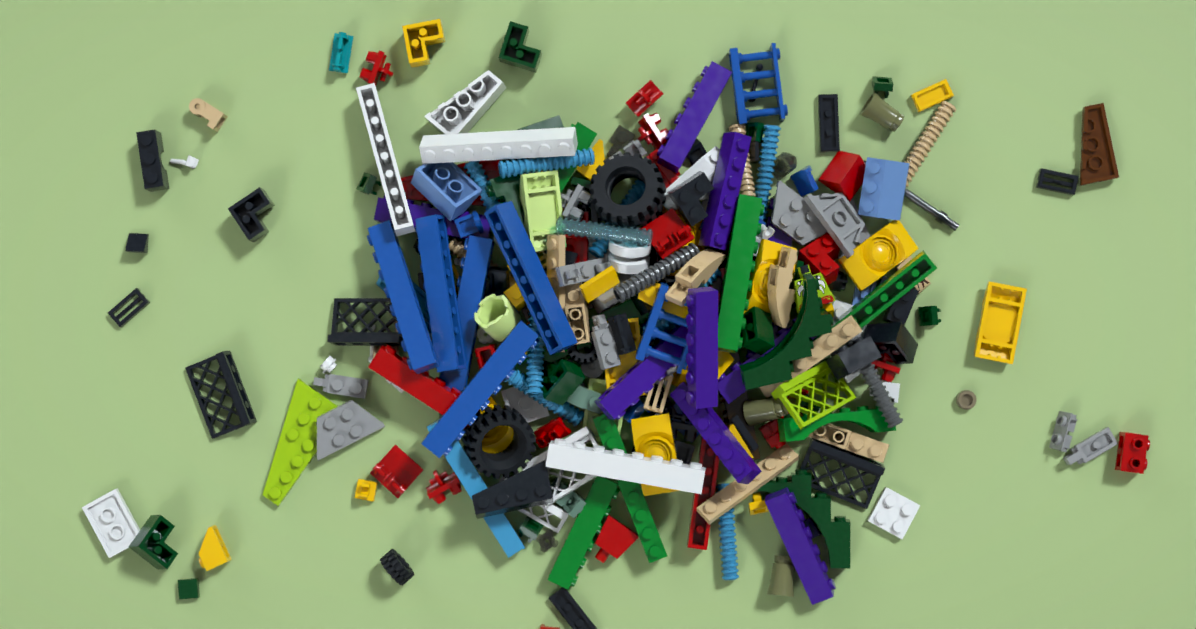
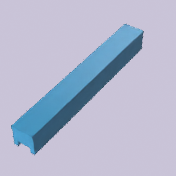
[427,416,525,558]

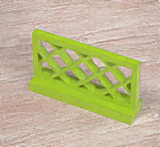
[771,361,856,430]

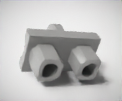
[560,184,591,221]

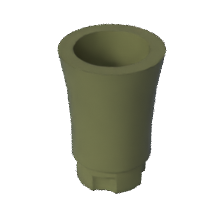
[860,92,905,132]
[743,398,788,426]
[767,555,794,597]

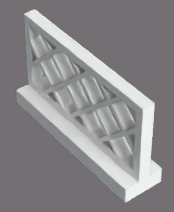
[521,426,598,508]

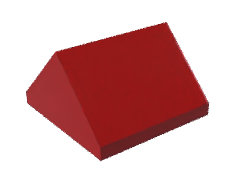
[818,151,866,202]

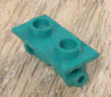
[329,32,354,73]

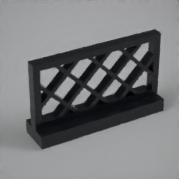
[327,298,403,346]
[185,351,257,439]
[800,438,885,509]

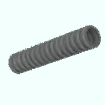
[613,243,700,303]
[845,337,903,428]

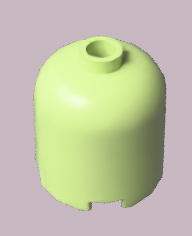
[474,294,522,342]

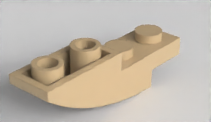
[767,246,798,328]
[665,248,726,307]
[565,282,590,345]
[809,423,890,463]

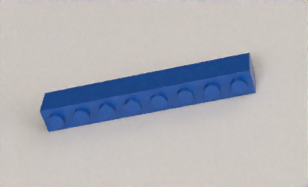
[484,201,578,355]
[415,214,467,372]
[367,220,439,374]
[439,235,495,391]
[421,320,540,458]

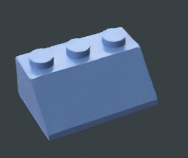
[858,157,910,221]
[411,162,482,222]

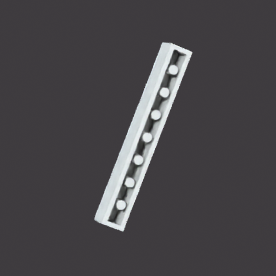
[356,83,415,236]
[419,127,578,164]
[545,438,706,494]

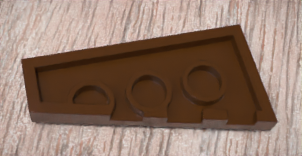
[1080,103,1119,186]

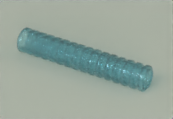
[556,217,653,246]

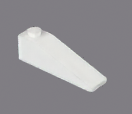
[662,146,720,210]

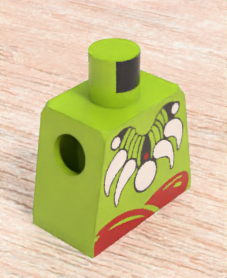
[793,264,835,313]

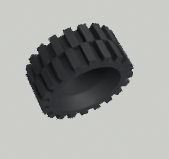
[462,404,536,479]

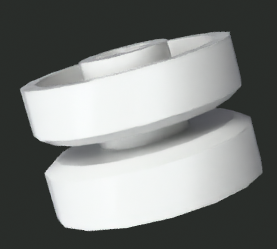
[608,233,652,274]

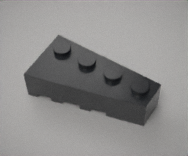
[472,460,553,519]

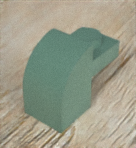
[567,384,602,414]
[550,477,586,518]

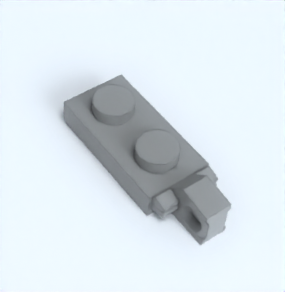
[591,314,621,370]
[313,374,369,399]
[1063,427,1118,465]

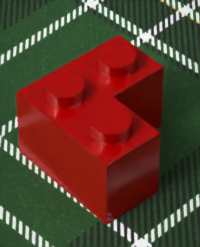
[797,232,840,285]

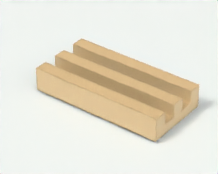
[644,376,673,414]

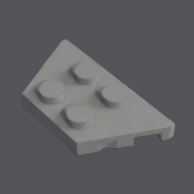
[770,181,827,246]
[803,193,865,259]
[317,400,385,460]

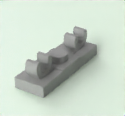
[555,257,610,287]

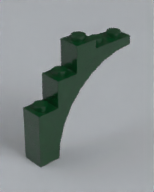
[485,115,564,228]
[739,273,834,390]
[756,469,850,568]

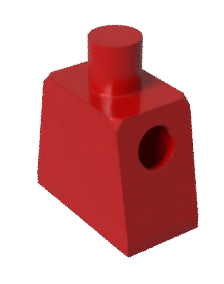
[595,514,639,563]

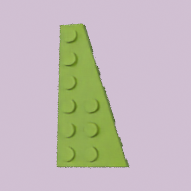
[263,378,338,506]

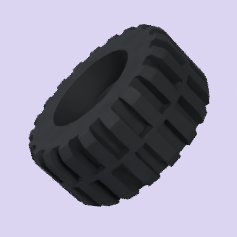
[589,152,666,230]

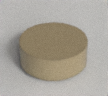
[956,390,976,409]

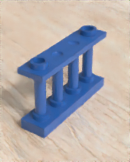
[728,43,788,126]
[635,282,688,374]

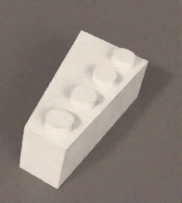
[424,70,506,134]

